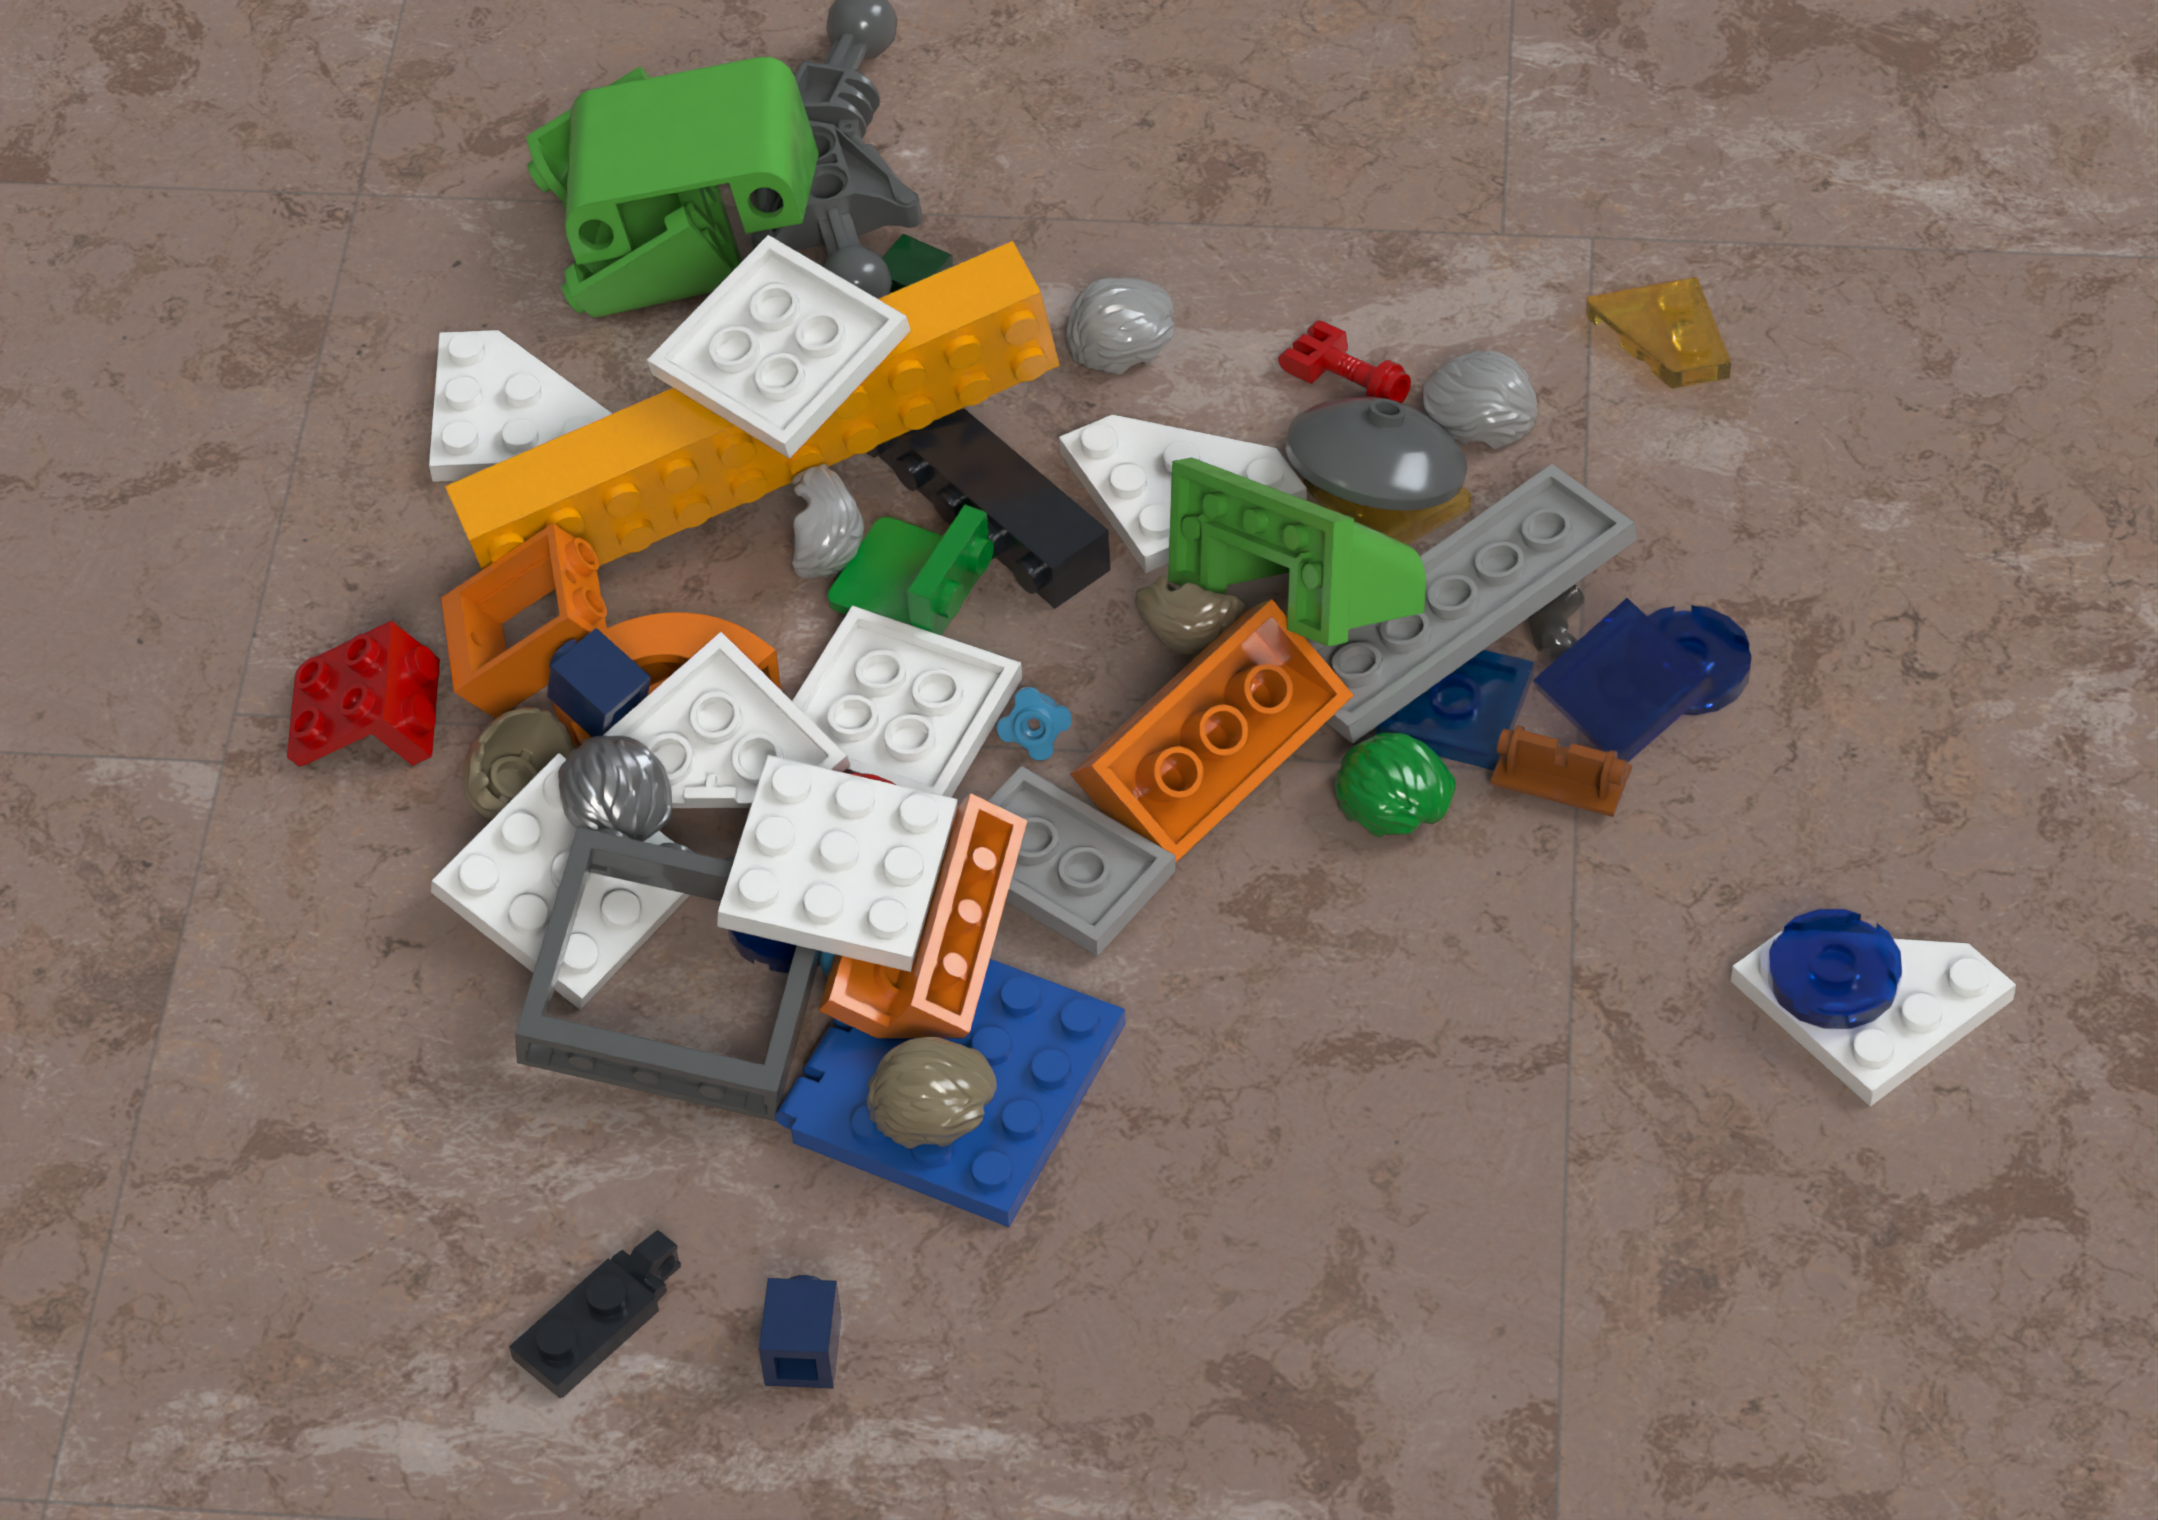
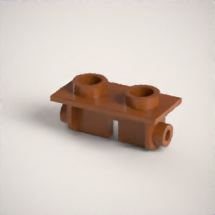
[1490,725,1632,817]

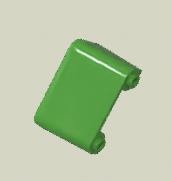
[526,66,742,318]

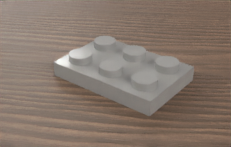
[988,766,1176,956]

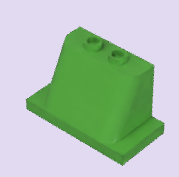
[1168,457,1426,647]

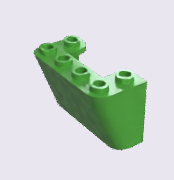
[565,57,819,265]

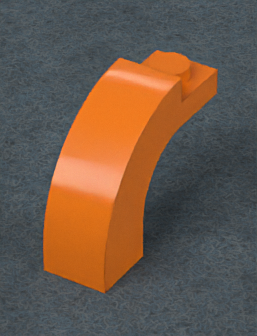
[553,612,781,747]

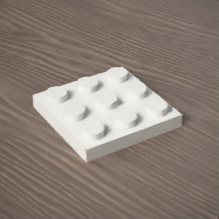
[647,235,911,459]
[792,606,1022,798]
[431,753,690,1010]
[717,755,958,972]

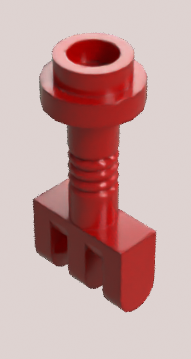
[1278,320,1411,403]

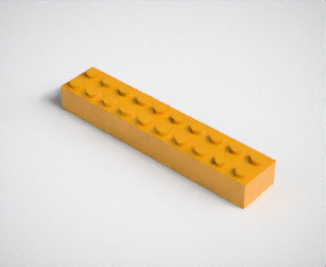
[445,241,1060,570]

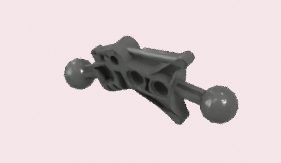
[751,0,923,299]

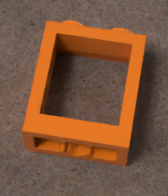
[441,523,608,719]

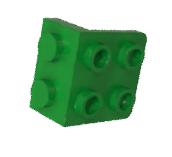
[828,505,994,635]

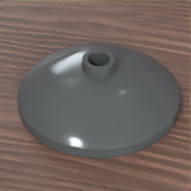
[1285,396,1467,510]

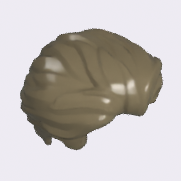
[1135,575,1248,658]
[463,707,574,822]
[867,1036,997,1149]

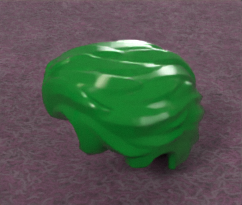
[1334,733,1456,837]

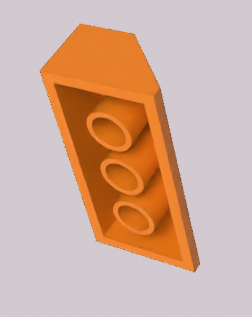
[1070,599,1354,862]

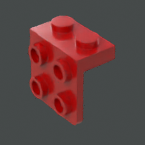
[287,620,440,767]

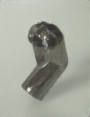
[1528,585,1585,663]

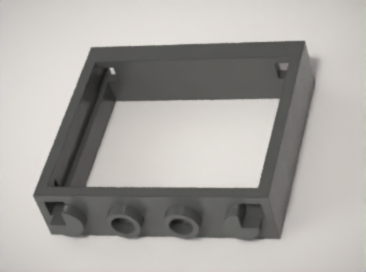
[515,827,820,1121]

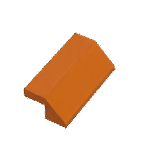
[818,793,1028,1038]

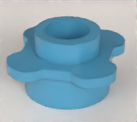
[997,687,1072,760]

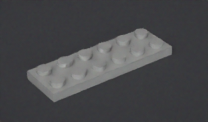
[1305,464,1637,744]

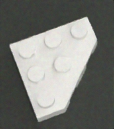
[429,330,612,482]
[1059,414,1307,573]
[603,632,851,808]
[1731,931,2016,1107]

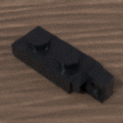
[509,1230,681,1398]

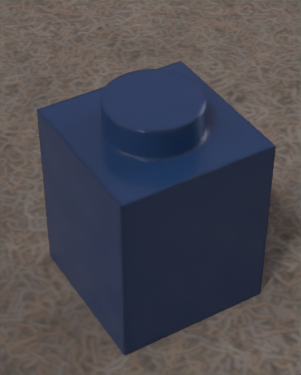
[547,628,651,737]
[759,1275,842,1389]

